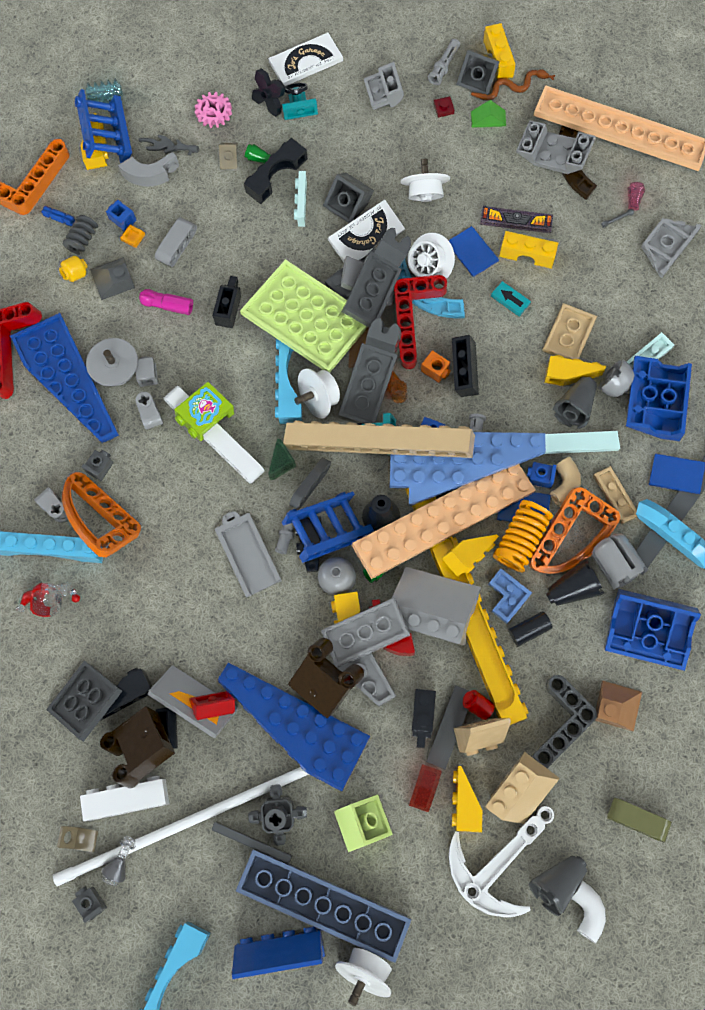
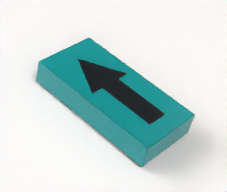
[491,281,531,317]

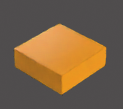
[120,225,145,248]

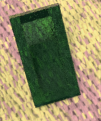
[268,439,296,480]

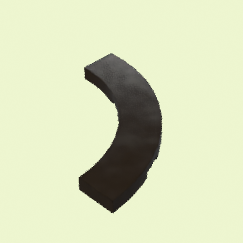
[559,125,597,200]

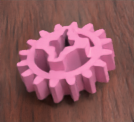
[195,92,232,128]

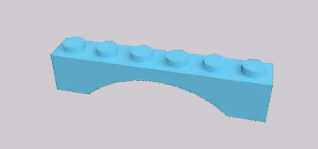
[275,339,302,424]
[0,531,103,563]
[140,922,210,1010]

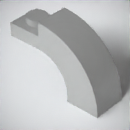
[118,152,179,187]

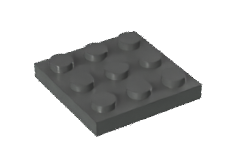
[46,661,122,742]

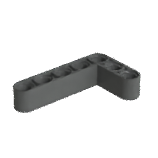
[531,675,597,768]

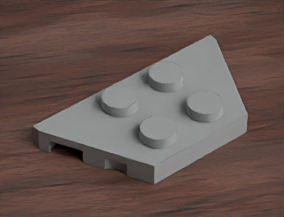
[641,218,702,278]

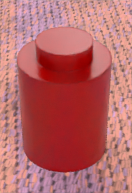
[463,690,495,720]

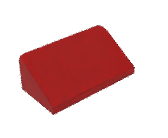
[189,691,235,720]

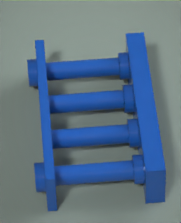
[75,89,132,163]
[282,491,374,563]

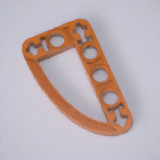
[62,472,141,557]
[529,487,620,574]

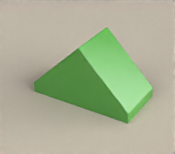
[471,100,506,128]

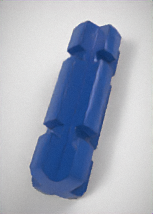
[42,206,75,226]

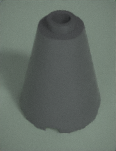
[553,377,597,429]
[528,855,587,916]

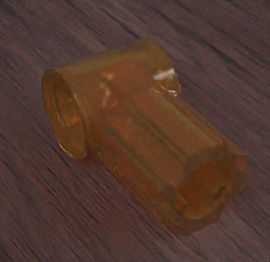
[387,371,408,403]

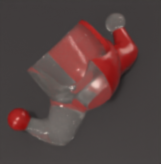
[16,582,80,617]

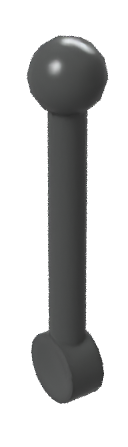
[601,209,634,228]

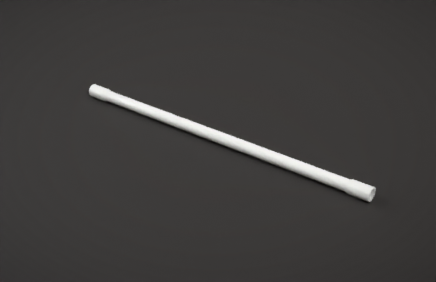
[53,767,309,887]

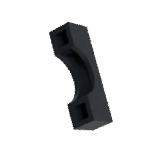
[244,138,308,204]

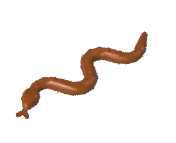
[471,69,555,100]

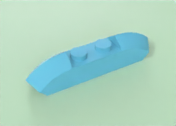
[636,499,705,569]

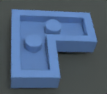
[488,569,532,624]

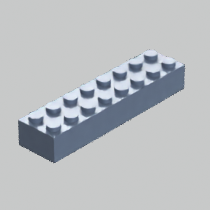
[236,849,411,963]

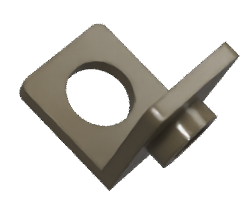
[219,143,238,169]
[57,826,98,852]

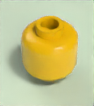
[59,255,87,282]

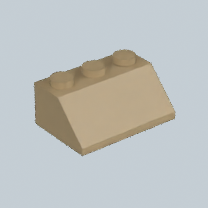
[485,752,559,824]

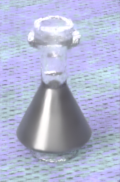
[101,836,136,886]

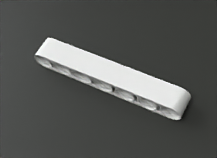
[163,386,265,484]

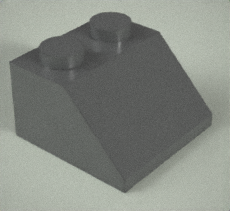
[323,173,374,223]

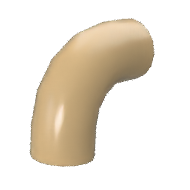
[550,457,581,508]

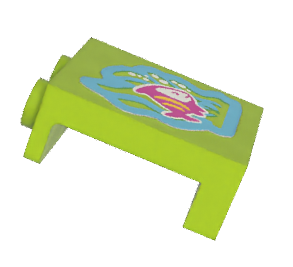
[174,382,234,441]

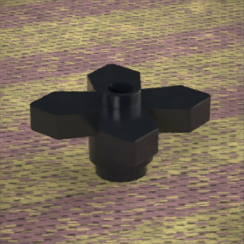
[252,68,286,117]

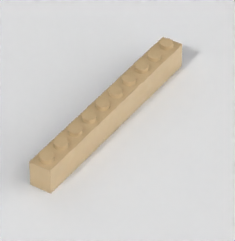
[283,421,475,458]

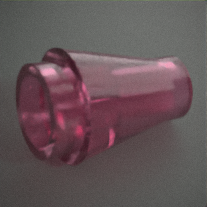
[627,182,645,211]

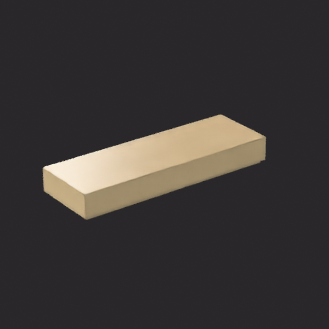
[593,466,637,525]

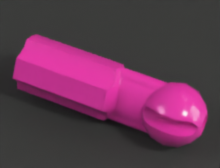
[139,289,193,315]

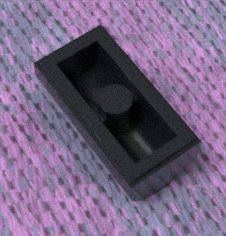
[508,611,553,647]
[155,707,178,749]

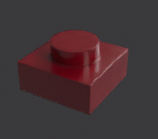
[433,96,455,118]

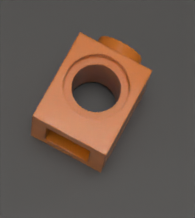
[421,350,451,383]

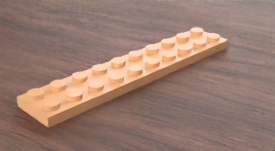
[533,85,705,171]
[352,464,536,579]

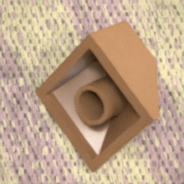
[595,681,642,732]

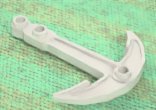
[449,806,554,917]

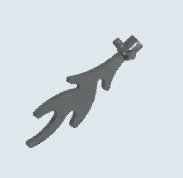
[138,135,199,156]

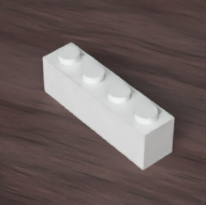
[80,776,169,821]

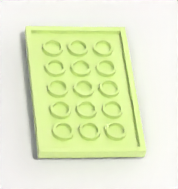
[240,259,367,373]

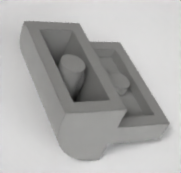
[364,62,404,110]

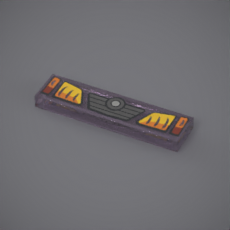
[480,206,553,233]

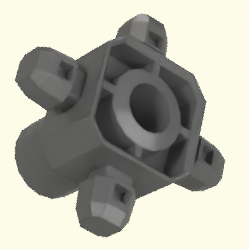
[248,784,307,846]

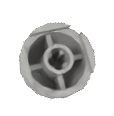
[598,359,634,397]
[317,557,356,596]

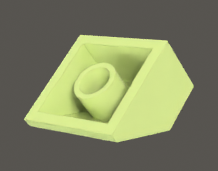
[334,795,393,852]

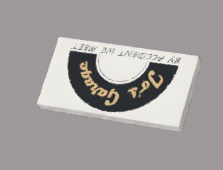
[268,33,343,86]
[328,200,405,262]

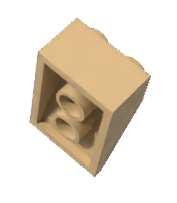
[453,718,511,756]

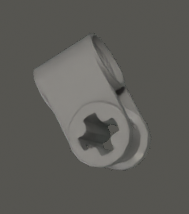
[135,392,164,430]
[34,487,68,523]

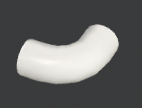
[572,880,606,944]

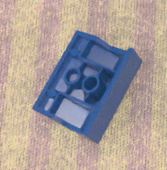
[626,356,692,441]
[605,589,701,671]
[232,926,325,979]

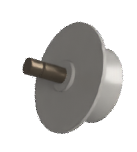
[86,338,138,386]

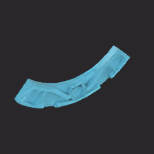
[397,259,465,318]

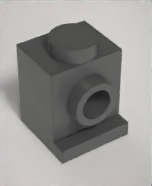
[81,449,114,481]
[72,886,107,923]

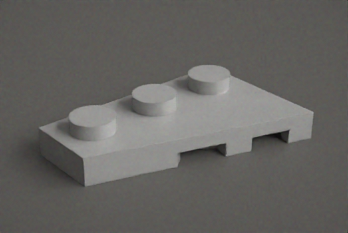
[332,653,397,707]

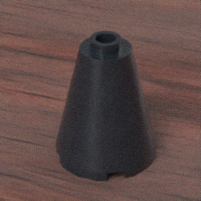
[362,495,400,532]
[546,559,604,606]

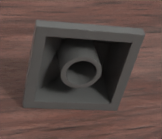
[456,49,500,95]
[90,257,135,300]

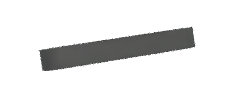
[289,457,331,510]

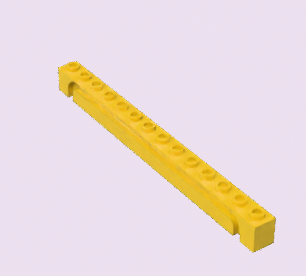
[405,488,528,726]

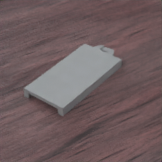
[215,511,282,598]

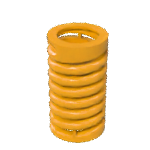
[493,500,553,572]

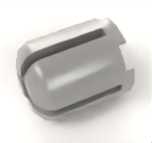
[592,533,648,590]

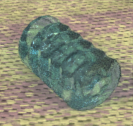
[86,78,123,103]

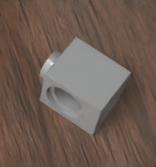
[136,356,158,387]

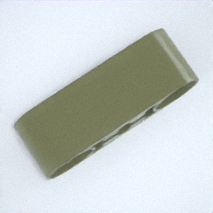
[607,798,672,843]

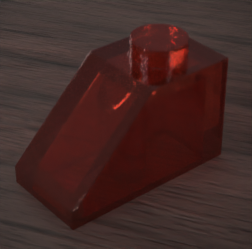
[409,764,442,812]

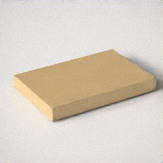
[542,303,597,359]

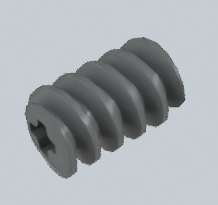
[63,215,98,255]

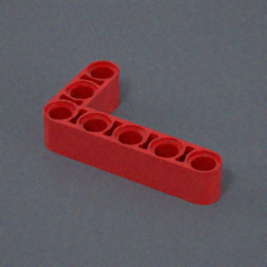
[394,275,447,369]
[0,302,42,399]

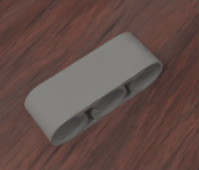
[155,217,197,267]

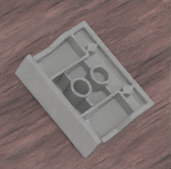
[392,567,481,646]

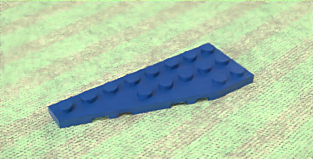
[10,313,119,443]
[218,663,370,791]

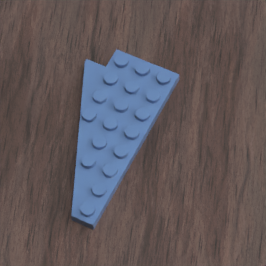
[390,432,546,506]

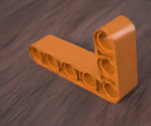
[0,139,69,215]

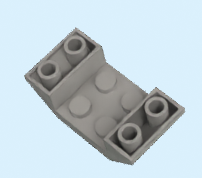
[516,120,596,174]

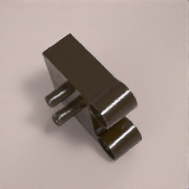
[288,638,364,718]
[100,706,175,789]

